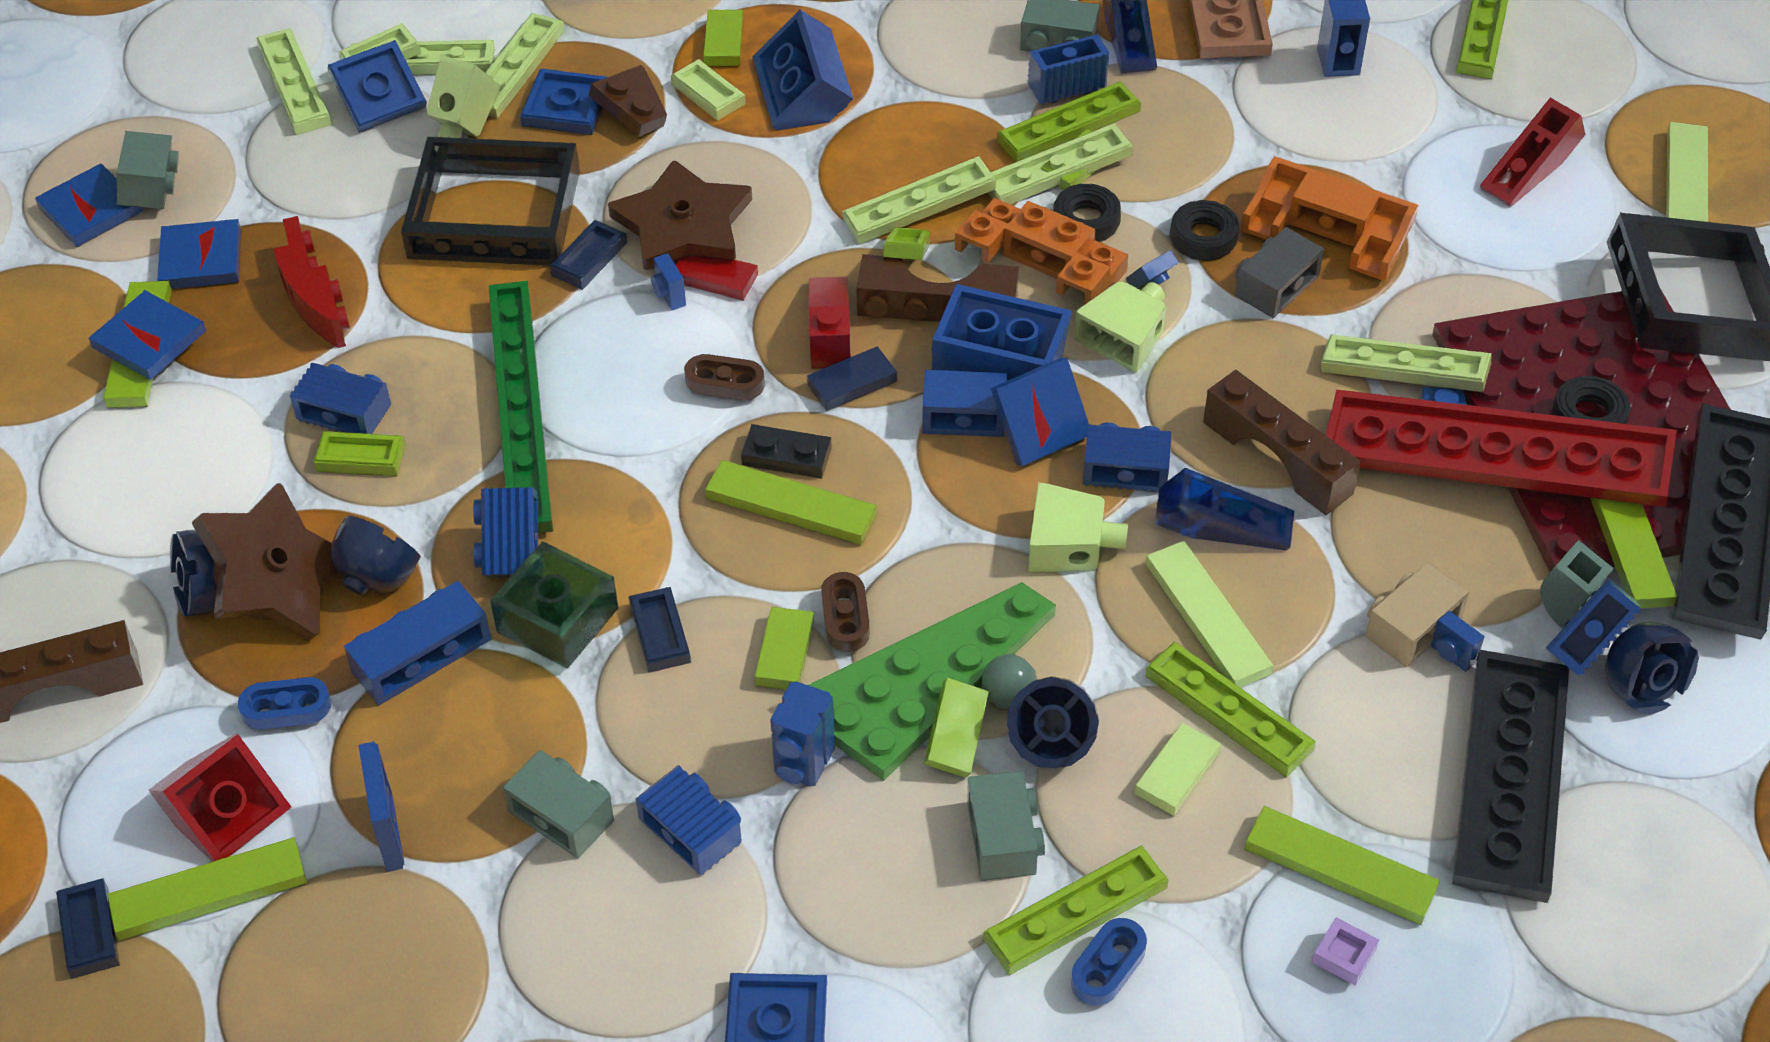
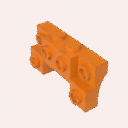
[1241,156,1419,281]
[955,198,1129,305]

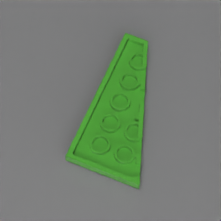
[809,582,1056,781]

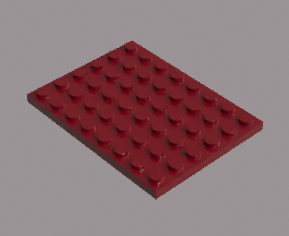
[1432,288,1731,572]

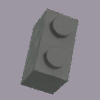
[1235,227,1324,319]

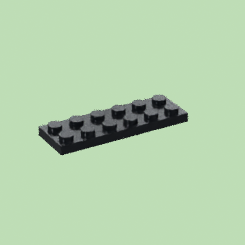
[1672,403,1770,640]
[1452,649,1569,903]

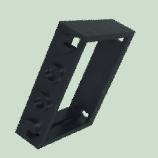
[401,137,580,266]
[1607,212,1770,361]

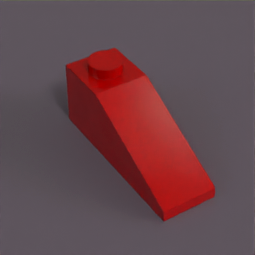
[1480,97,1586,207]
[809,276,851,369]

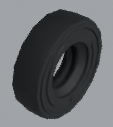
[1053,184,1121,242]
[1170,200,1240,261]
[1552,376,1630,424]

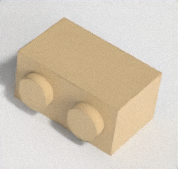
[1365,562,1469,667]

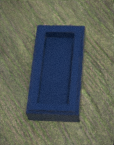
[550,220,627,290]
[807,346,897,411]
[628,587,691,673]
[56,878,120,979]

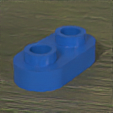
[238,677,331,730]
[1071,918,1147,1006]

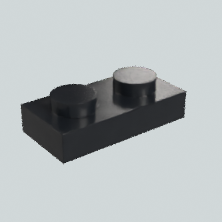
[741,424,832,479]

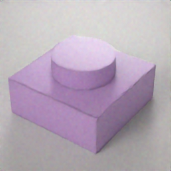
[1312,917,1379,986]

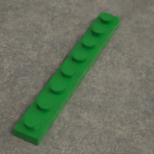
[489,281,553,534]

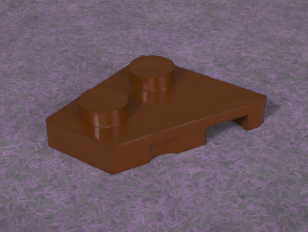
[588,65,667,137]

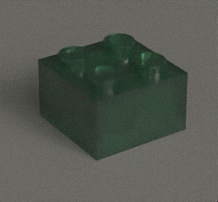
[490,541,619,669]

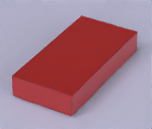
[676,255,758,301]

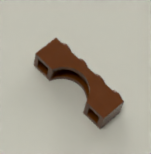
[857,254,1019,322]
[1203,369,1361,516]
[0,620,144,723]

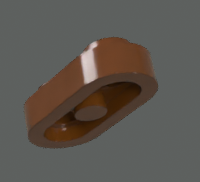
[684,354,765,400]
[821,572,870,652]

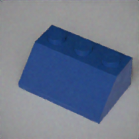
[752,9,854,130]
[932,284,1072,381]

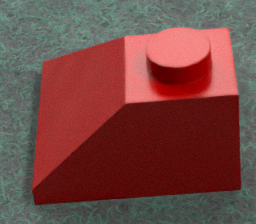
[148,734,292,862]

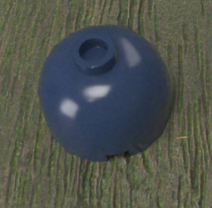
[331,516,421,596]
[170,529,217,616]
[1605,622,1699,714]
[1007,676,1099,769]

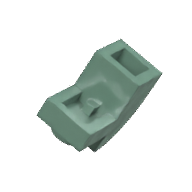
[1540,540,1614,628]

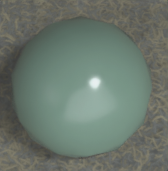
[981,653,1037,711]

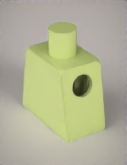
[427,55,501,138]
[1074,282,1167,373]
[1028,482,1128,572]

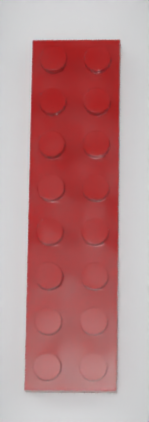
[1325,389,1677,507]

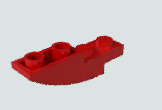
[273,216,350,348]

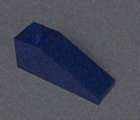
[1102,0,1157,73]
[1154,468,1295,551]

